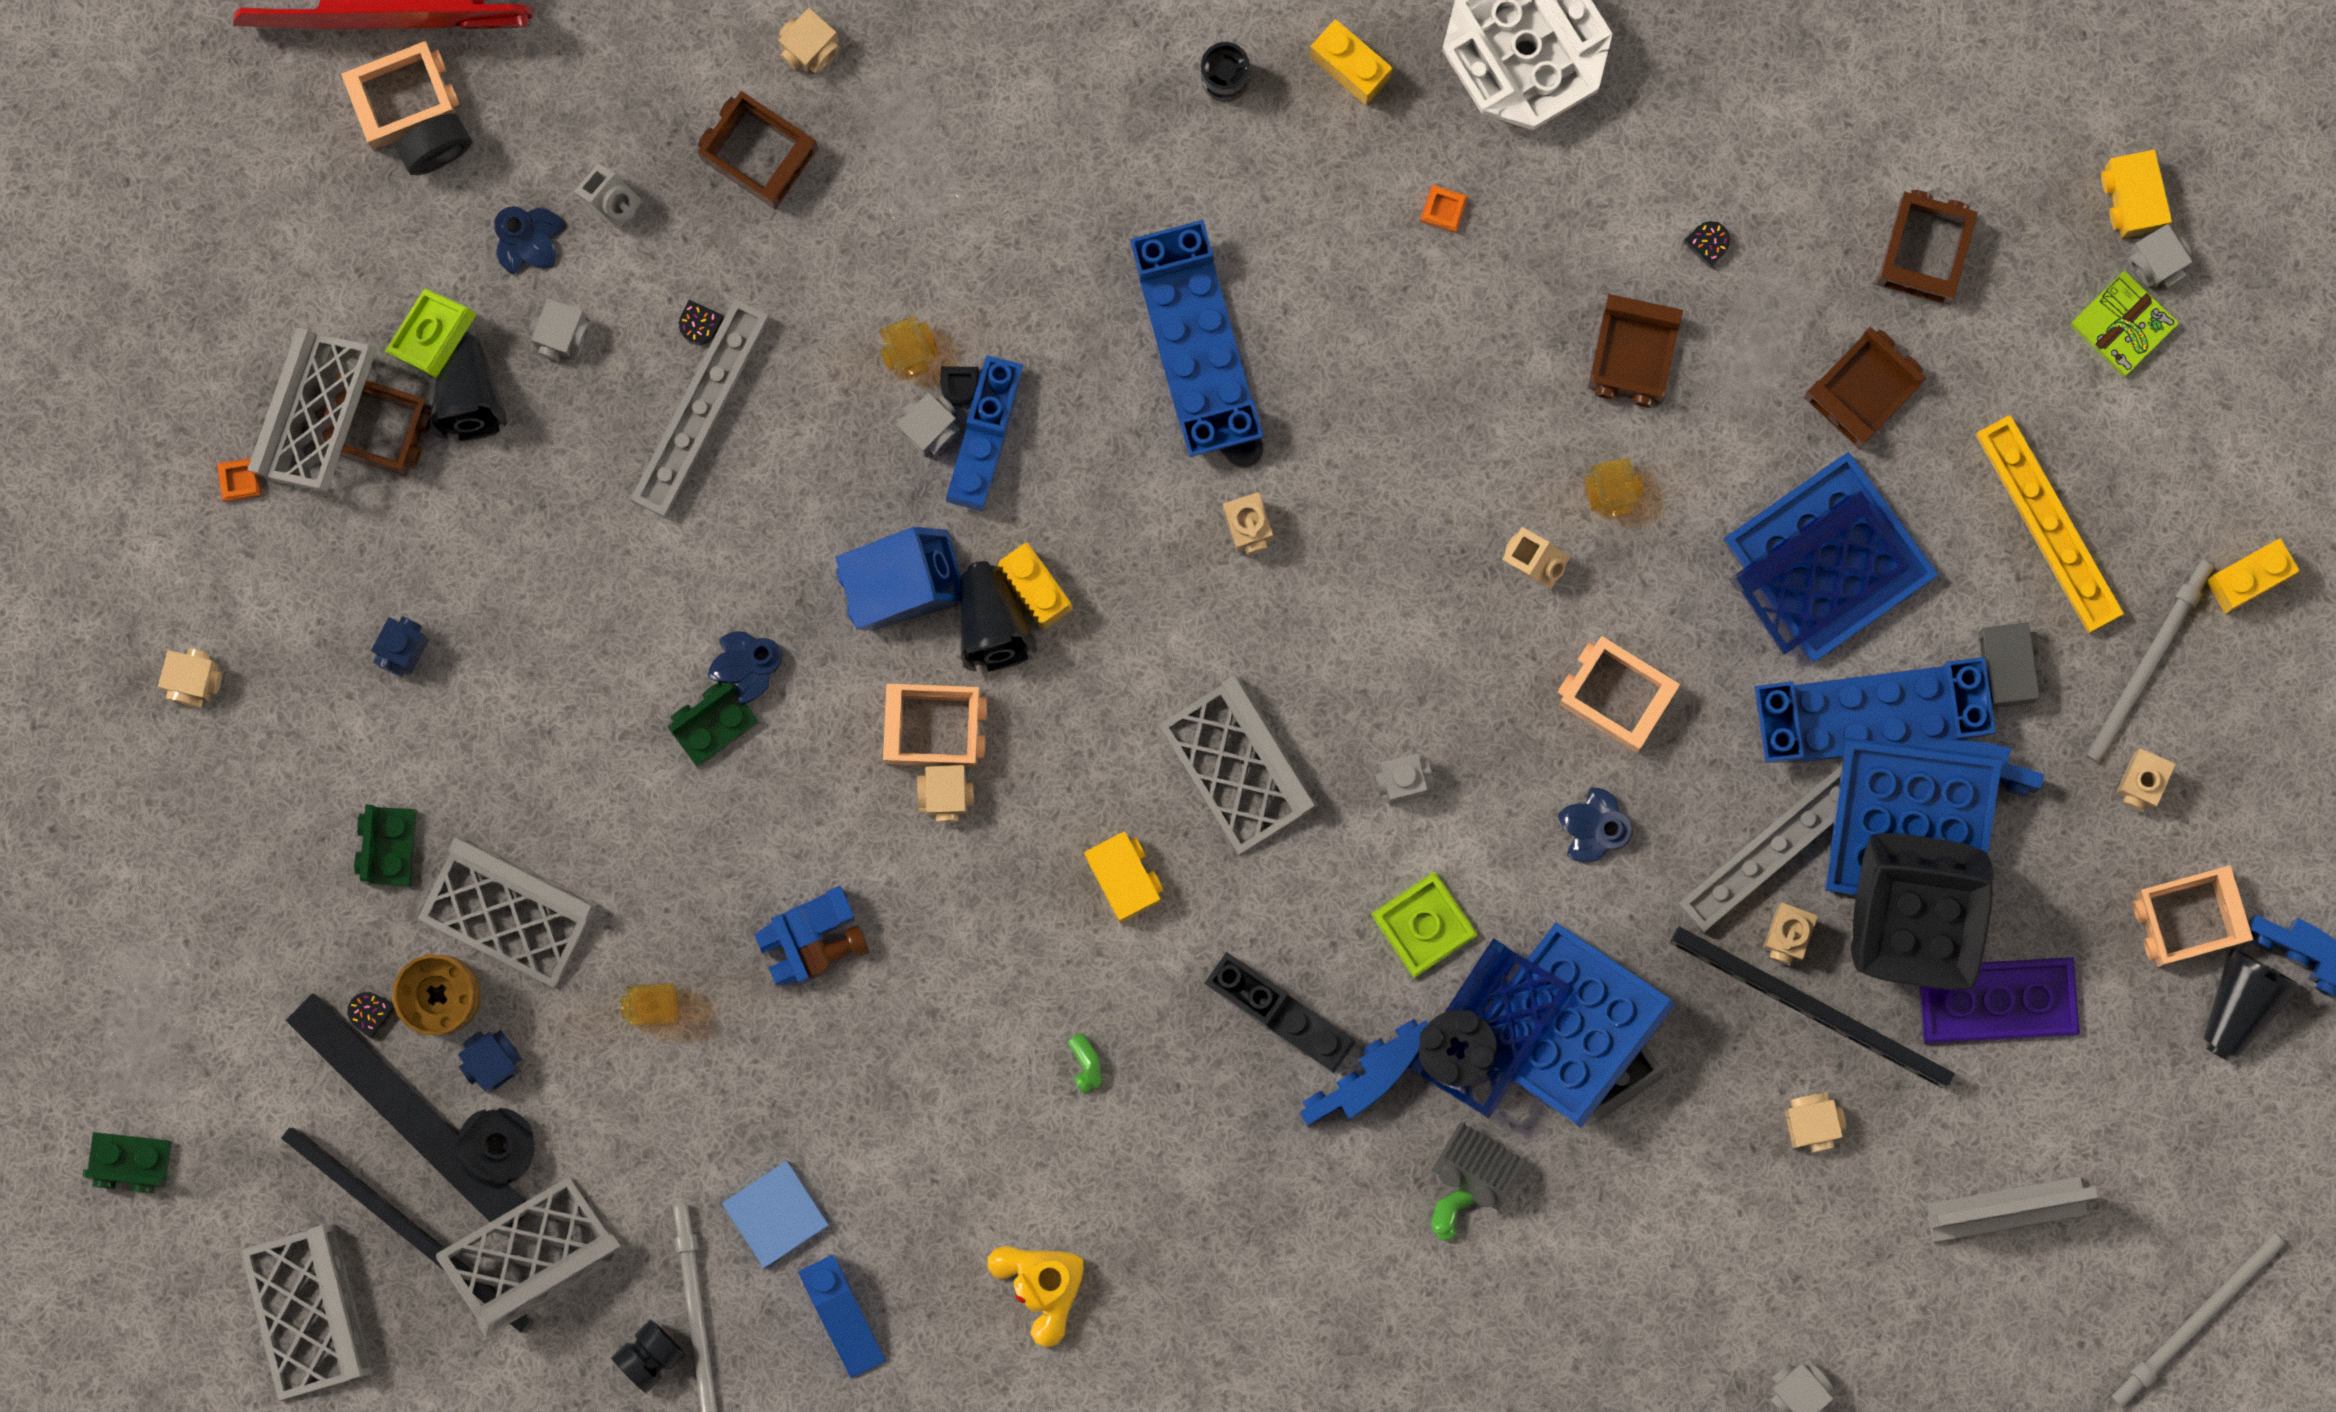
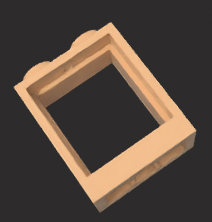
[341,41,460,151]
[1557,636,1680,753]
[883,684,987,768]
[2132,865,2253,968]

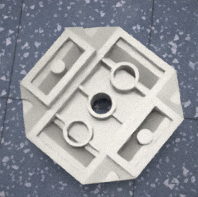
[1442,0,1612,130]

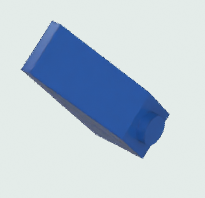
[798,1254,886,1378]

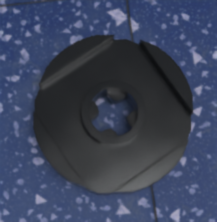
[1419,1010,1498,1090]
[456,1108,535,1188]

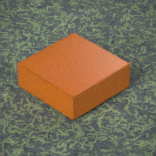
[1420,185,1468,233]
[217,458,262,502]

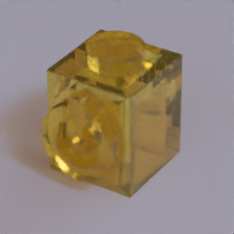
[879,315,940,379]
[1584,457,1644,519]
[621,983,680,1028]

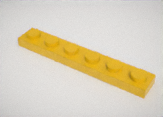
[1975,414,2124,634]

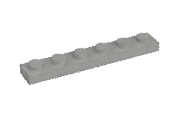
[630,299,770,519]
[1678,765,1842,934]

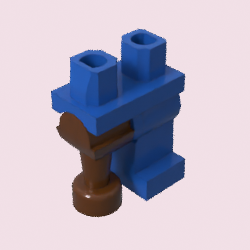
[754,885,870,987]

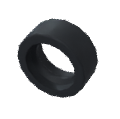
[395,113,472,175]

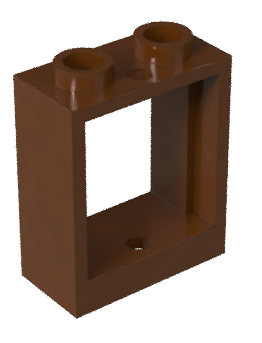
[698,91,818,210]
[1876,190,1978,306]
[322,372,431,477]

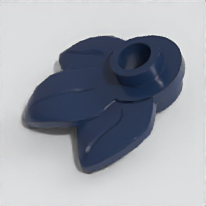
[494,206,565,274]
[708,631,782,704]
[1558,787,1633,862]

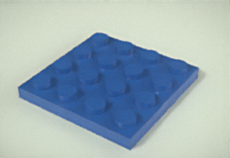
[1723,451,1938,664]
[1825,738,2002,895]
[1462,922,1675,1129]

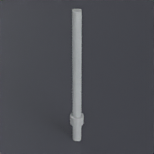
[2086,560,2215,764]
[673,1204,717,1412]
[2111,1233,2286,1408]

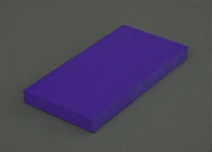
[1919,957,2080,1044]

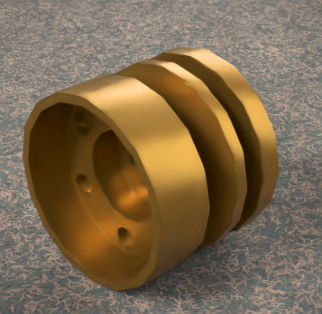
[392,954,481,1036]

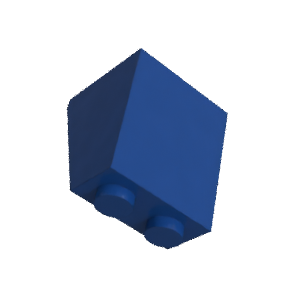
[835,527,961,630]

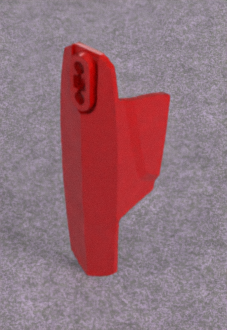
[233,0,533,29]

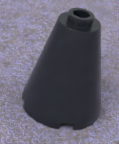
[430,331,507,441]
[961,561,1037,672]
[2203,948,2301,1060]

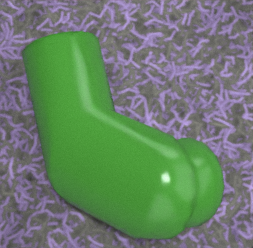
[1068,1033,1102,1094]
[1431,1189,1476,1241]

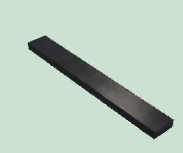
[1670,926,1955,1088]
[285,993,526,1236]
[281,1127,534,1334]

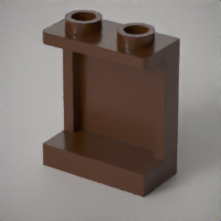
[1588,294,1683,408]
[1804,327,1926,450]

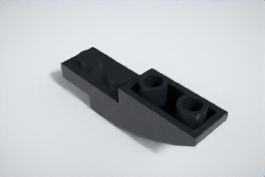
[1204,952,1356,1074]

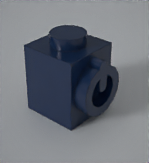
[371,616,429,678]
[458,1030,522,1094]

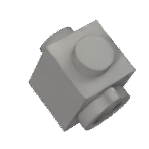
[573,163,643,230]
[2128,224,2192,289]
[529,298,591,362]
[896,392,961,457]
[1374,753,1434,804]
[1769,1359,1833,1412]

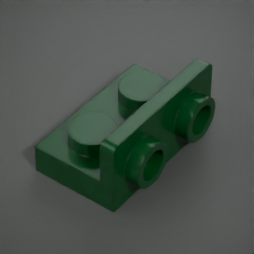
[667,681,759,768]
[354,804,417,887]
[82,1132,172,1194]

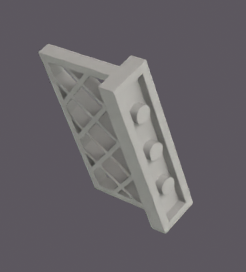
[247,328,377,492]
[1159,675,1320,855]
[418,836,599,988]
[1926,1176,2098,1243]
[436,1177,621,1338]
[241,1225,373,1401]

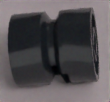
[1201,42,1250,102]
[611,1319,686,1393]

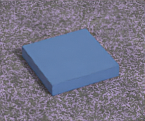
[721,1160,829,1269]

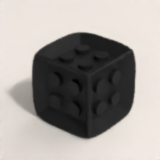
[1851,833,1994,990]

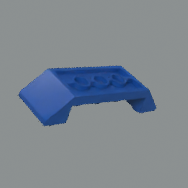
[1130,220,1263,458]
[1754,657,1996,763]

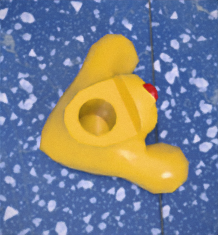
[987,1245,1084,1348]

